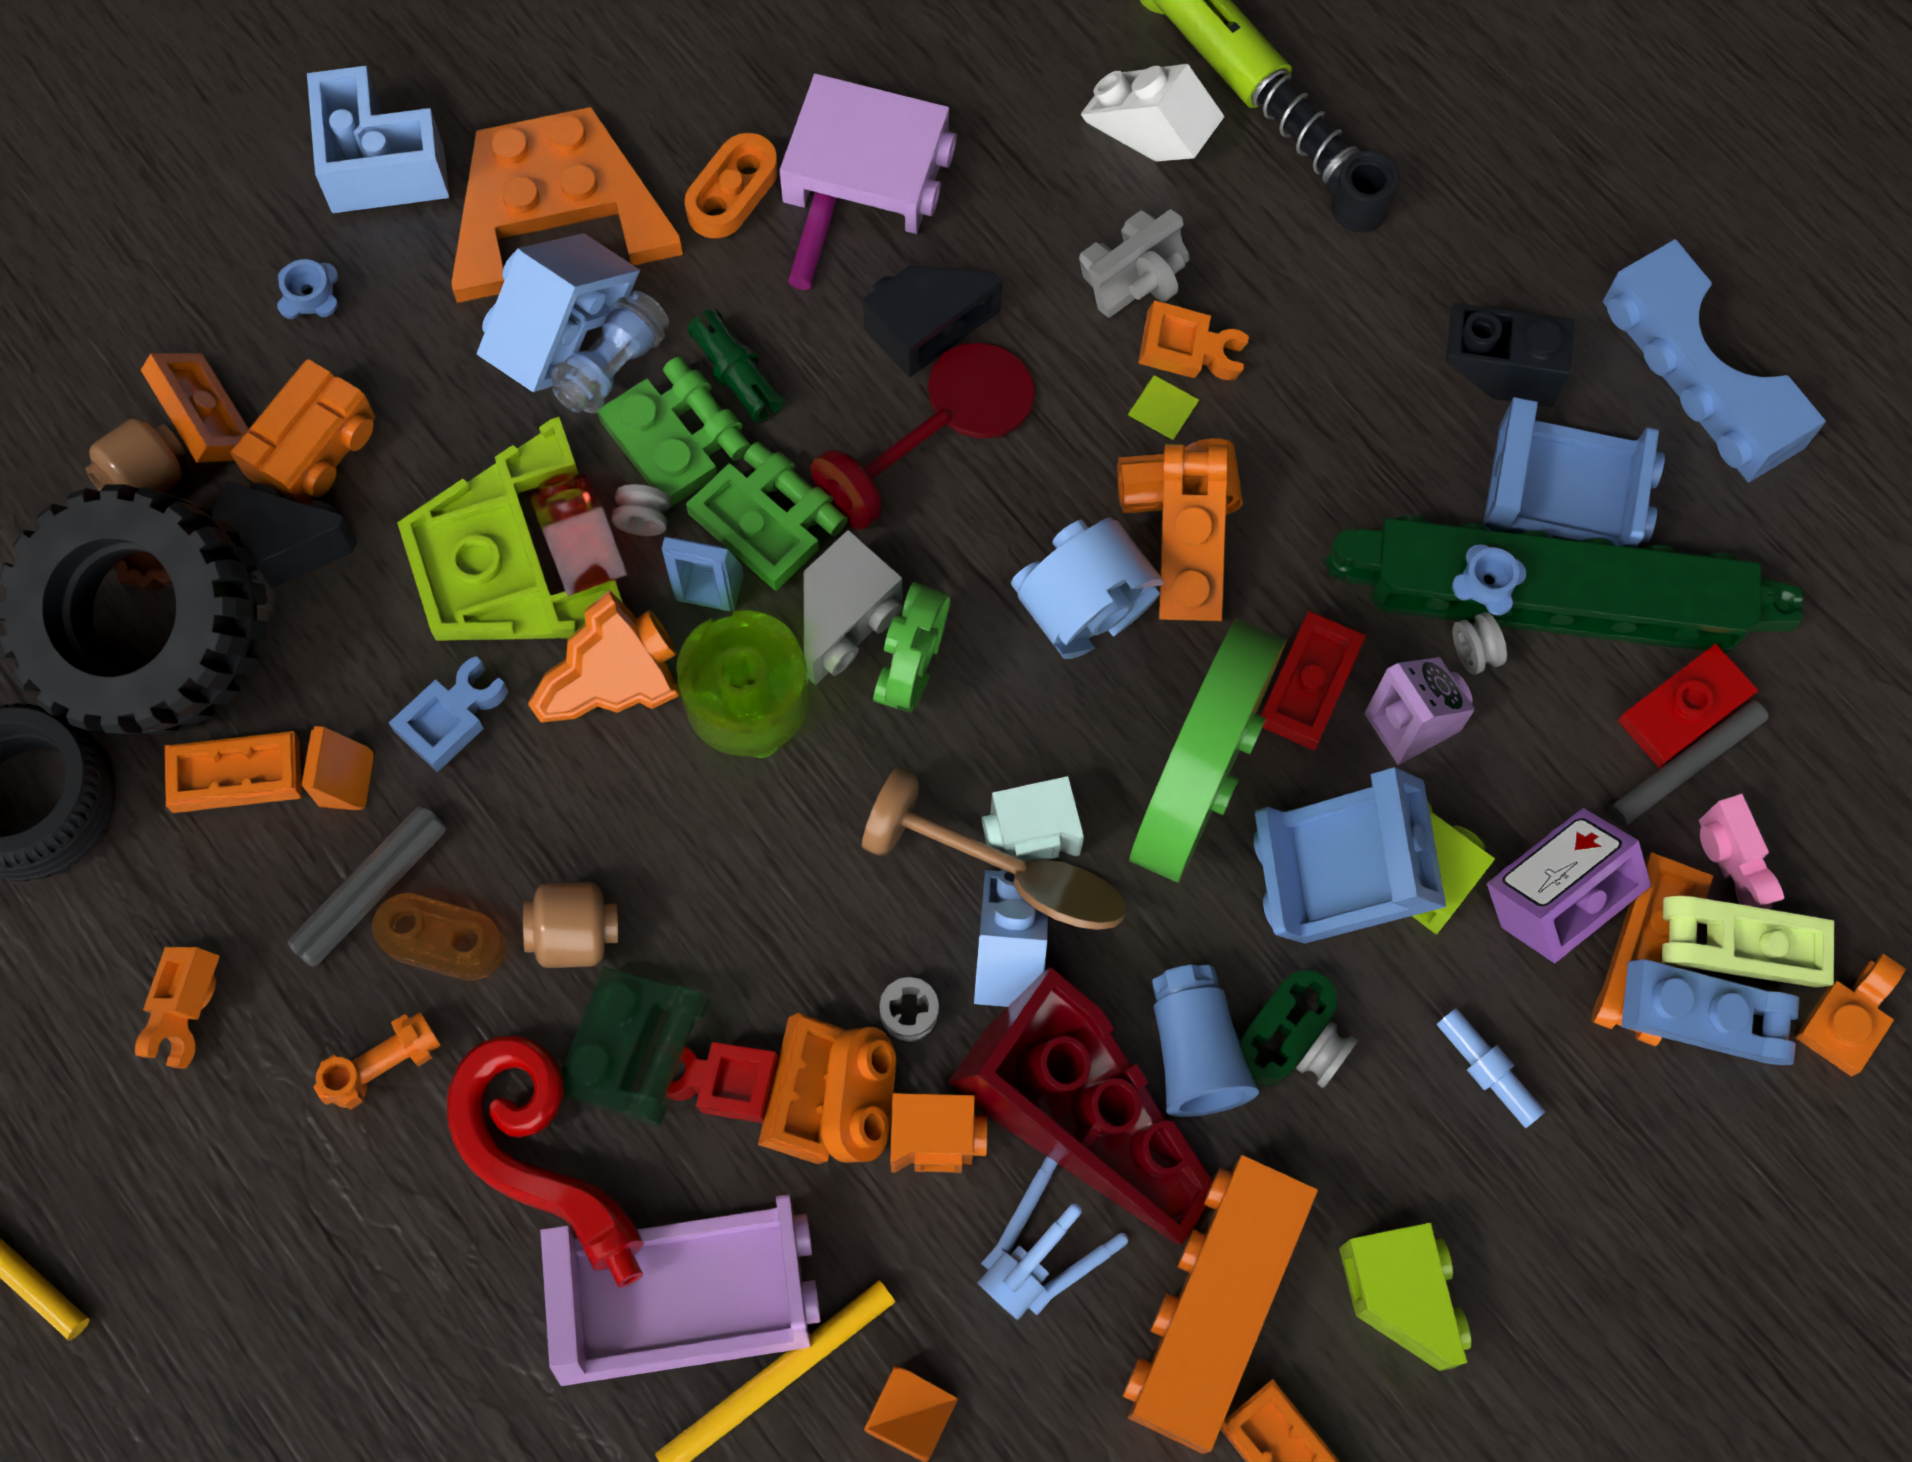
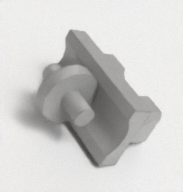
[1079,209,1190,318]

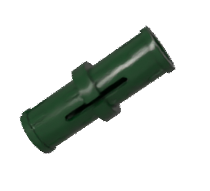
[687,308,785,423]

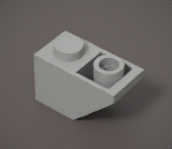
[804,530,903,685]

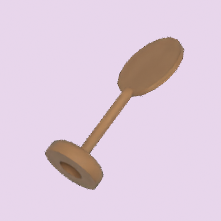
[862,766,1127,930]

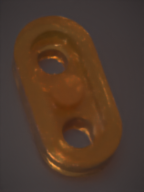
[372,893,504,981]

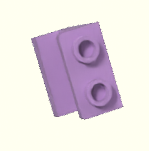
[780,73,957,234]

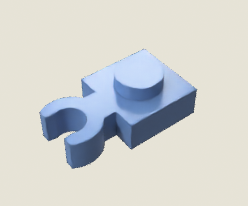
[389,656,508,772]

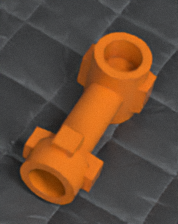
[313,1011,441,1110]

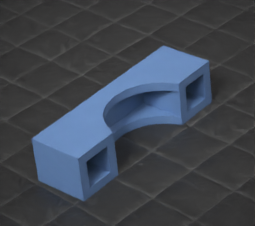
[1603,239,1826,483]

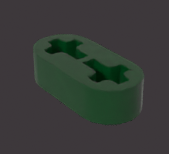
[1239,970,1337,1086]

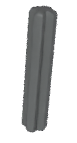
[287,805,446,966]

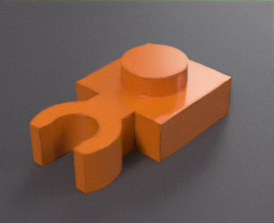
[1138,300,1249,380]

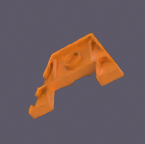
[451,107,683,303]

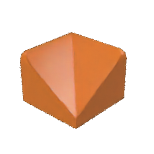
[864,1364,958,1462]

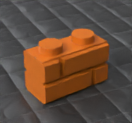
[230,359,376,504]

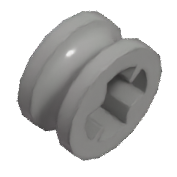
[611,484,671,536]
[1452,612,1507,675]
[879,977,939,1042]
[1296,1021,1358,1088]

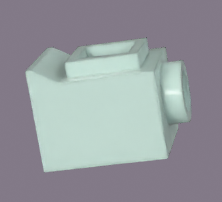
[982,776,1084,862]

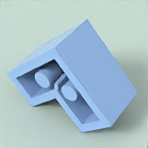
[307,66,449,213]
[477,233,640,392]

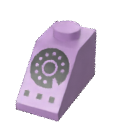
[1364,657,1475,765]

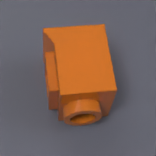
[890,1093,987,1173]

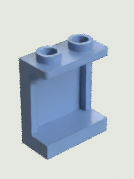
[1483,397,1665,548]
[1254,767,1446,944]

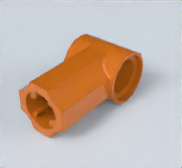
[1117,438,1243,515]

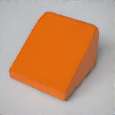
[302,726,374,810]

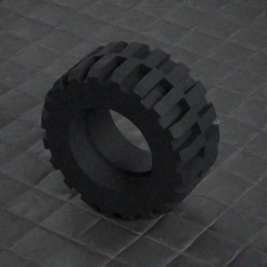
[0,484,268,734]

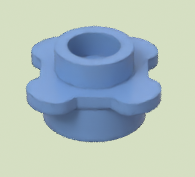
[277,259,338,319]
[1452,544,1526,615]

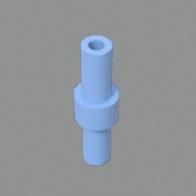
[1436,1008,1546,1129]

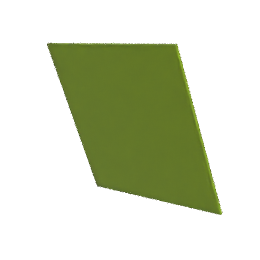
[1128,375,1199,440]

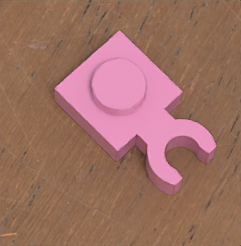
[1698,794,1784,909]

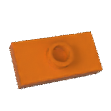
[165,731,302,813]
[758,1013,846,1164]
[1220,1379,1340,1462]

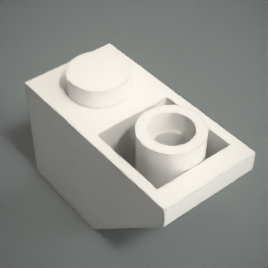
[1081,64,1225,162]

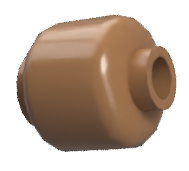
[85,418,185,493]
[523,882,618,968]

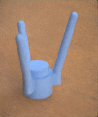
[977,1157,1129,1320]

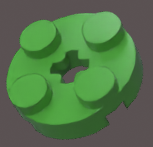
[873,582,950,713]

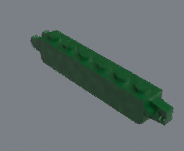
[1324,515,1803,654]

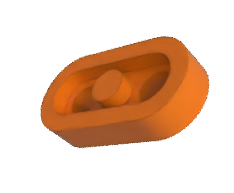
[685,133,778,239]
[821,1027,896,1163]

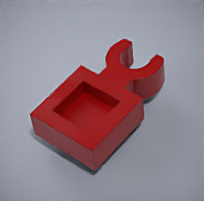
[655,1042,779,1123]

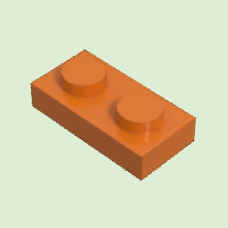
[141,353,249,463]

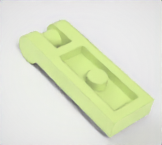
[1662,896,1834,988]

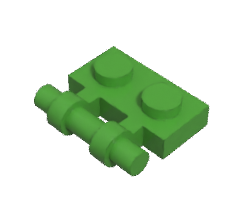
[597,357,751,508]
[686,441,848,591]

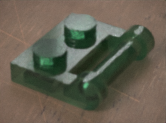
[561,967,711,1127]

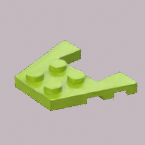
[397,417,623,641]

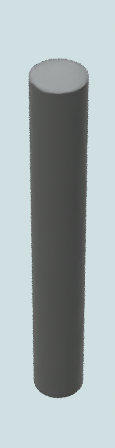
[1609,700,1769,827]

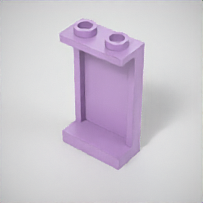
[540,1194,821,1386]

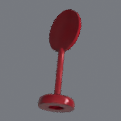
[811,343,1035,530]

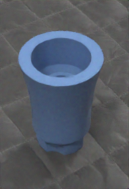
[1152,964,1259,1117]

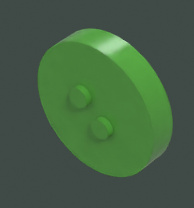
[1129,618,1287,883]

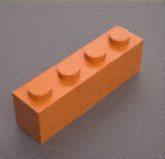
[1122,1155,1318,1455]

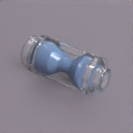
[550,291,669,414]

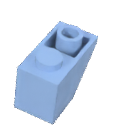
[974,870,1048,1007]

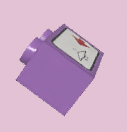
[1487,808,1651,964]

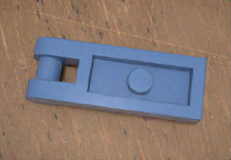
[1621,959,1800,1065]

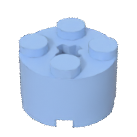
[1011,517,1164,659]

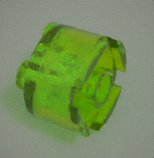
[676,610,810,758]

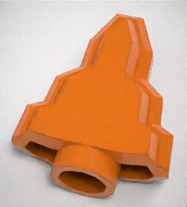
[528,590,681,723]

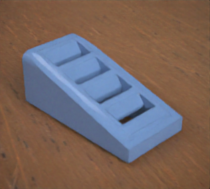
[662,537,744,612]

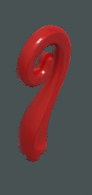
[447,1035,644,1288]

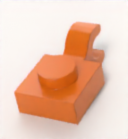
[135,947,220,1069]
[1795,953,1906,1077]

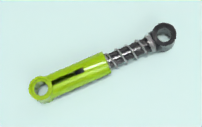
[1140,0,1399,232]

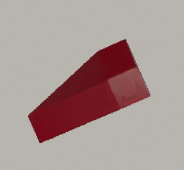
[948,968,1212,1245]

